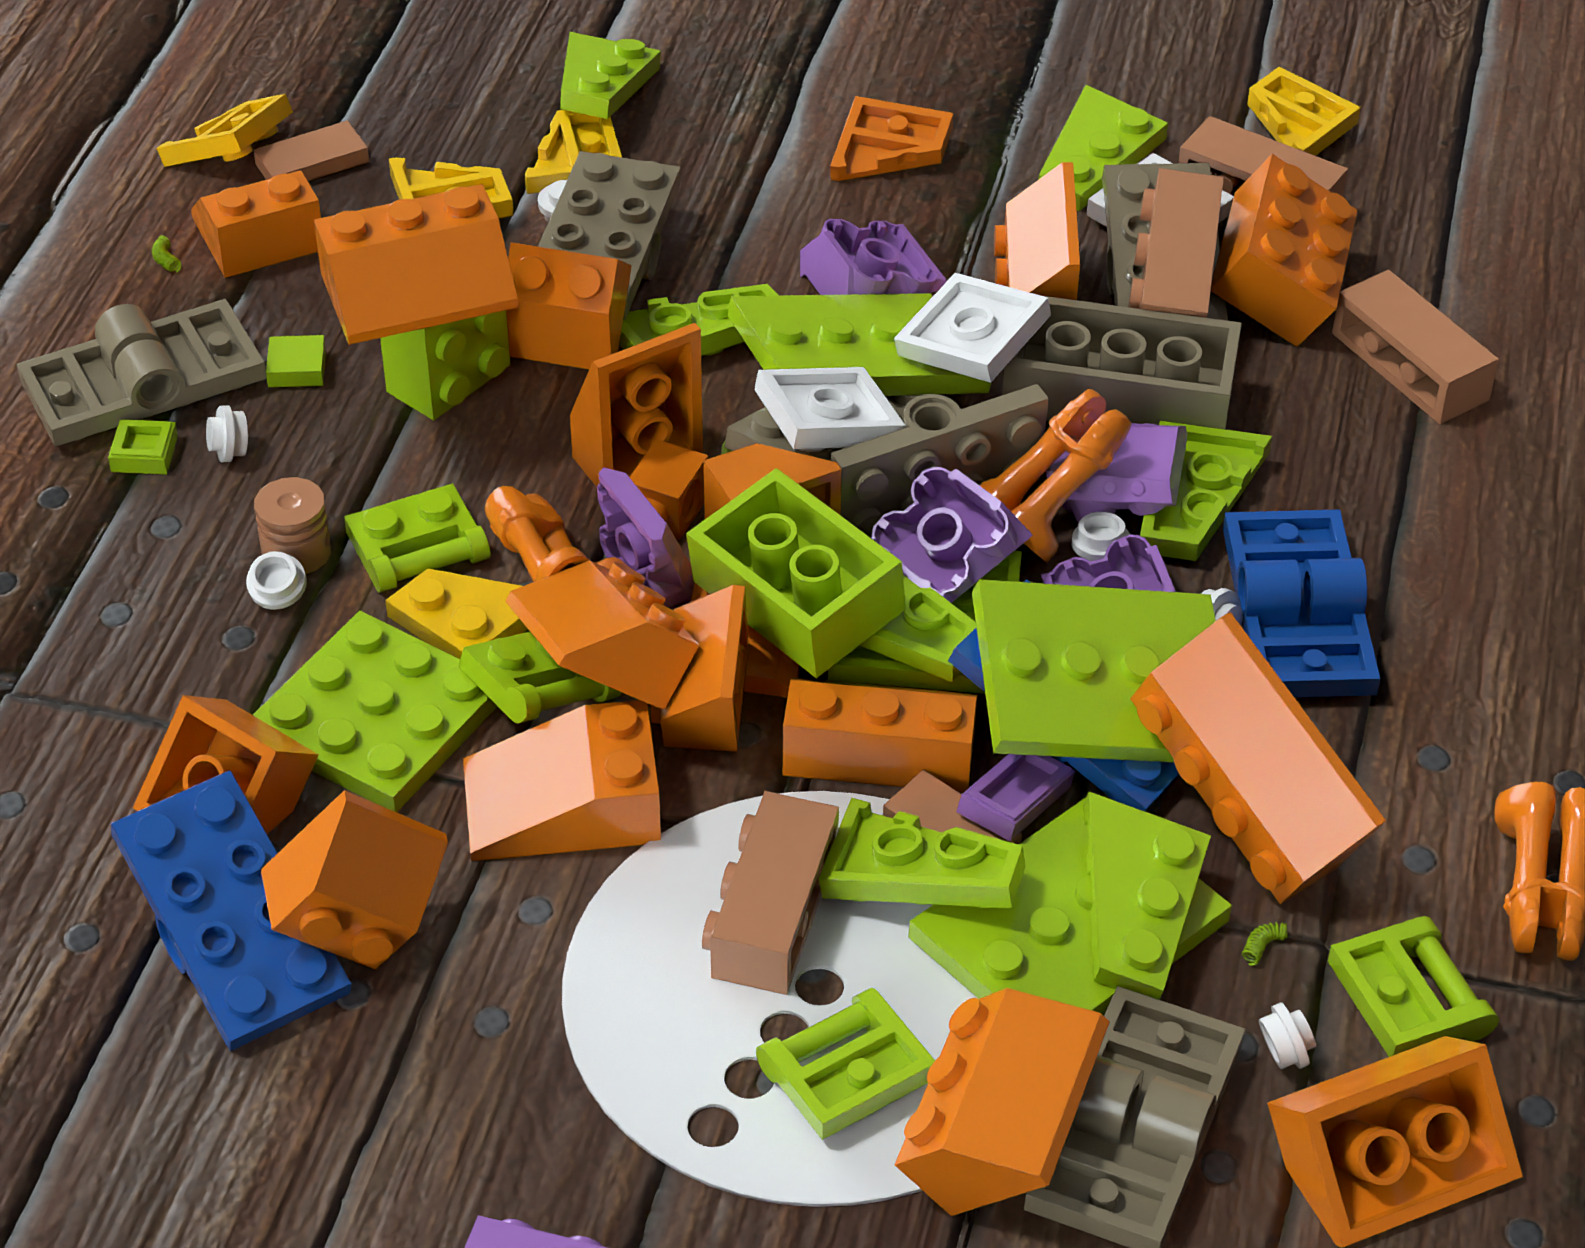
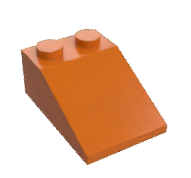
[570,323,703,487]
[463,700,661,861]

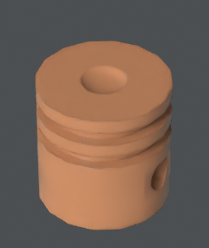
[254,477,331,574]

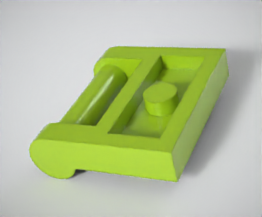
[344,483,491,593]
[458,632,622,723]
[1328,916,1499,1057]
[755,987,935,1140]

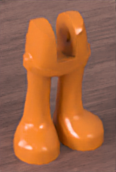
[979,389,1132,563]
[485,486,629,582]
[1494,782,1585,961]

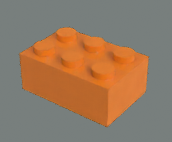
[1211,153,1358,347]

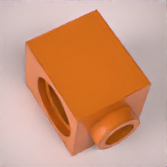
[629,439,708,540]

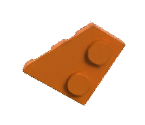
[830,96,953,181]

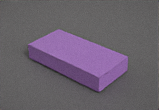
[956,754,1075,841]

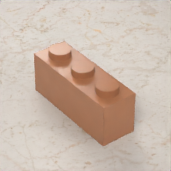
[1179,116,1348,196]
[1128,168,1224,318]
[1332,269,1499,424]
[702,791,839,995]

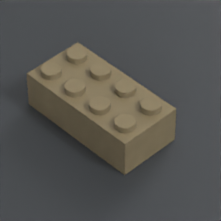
[1002,296,1241,429]

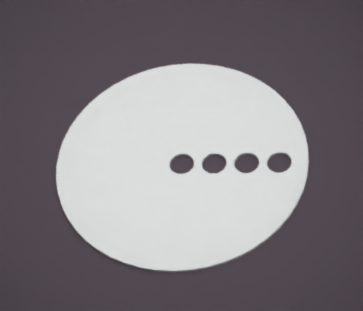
[562,791,978,1207]

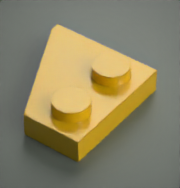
[1247,67,1361,156]
[156,94,293,167]
[525,110,622,194]
[389,157,514,218]
[385,568,528,659]

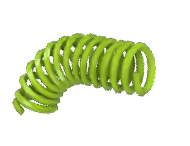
[152,235,181,272]
[1242,922,1288,966]

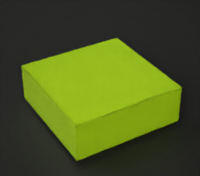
[266,335,326,387]
[108,419,178,475]

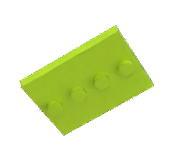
[727,293,991,396]
[972,579,1216,762]
[908,798,1232,1015]

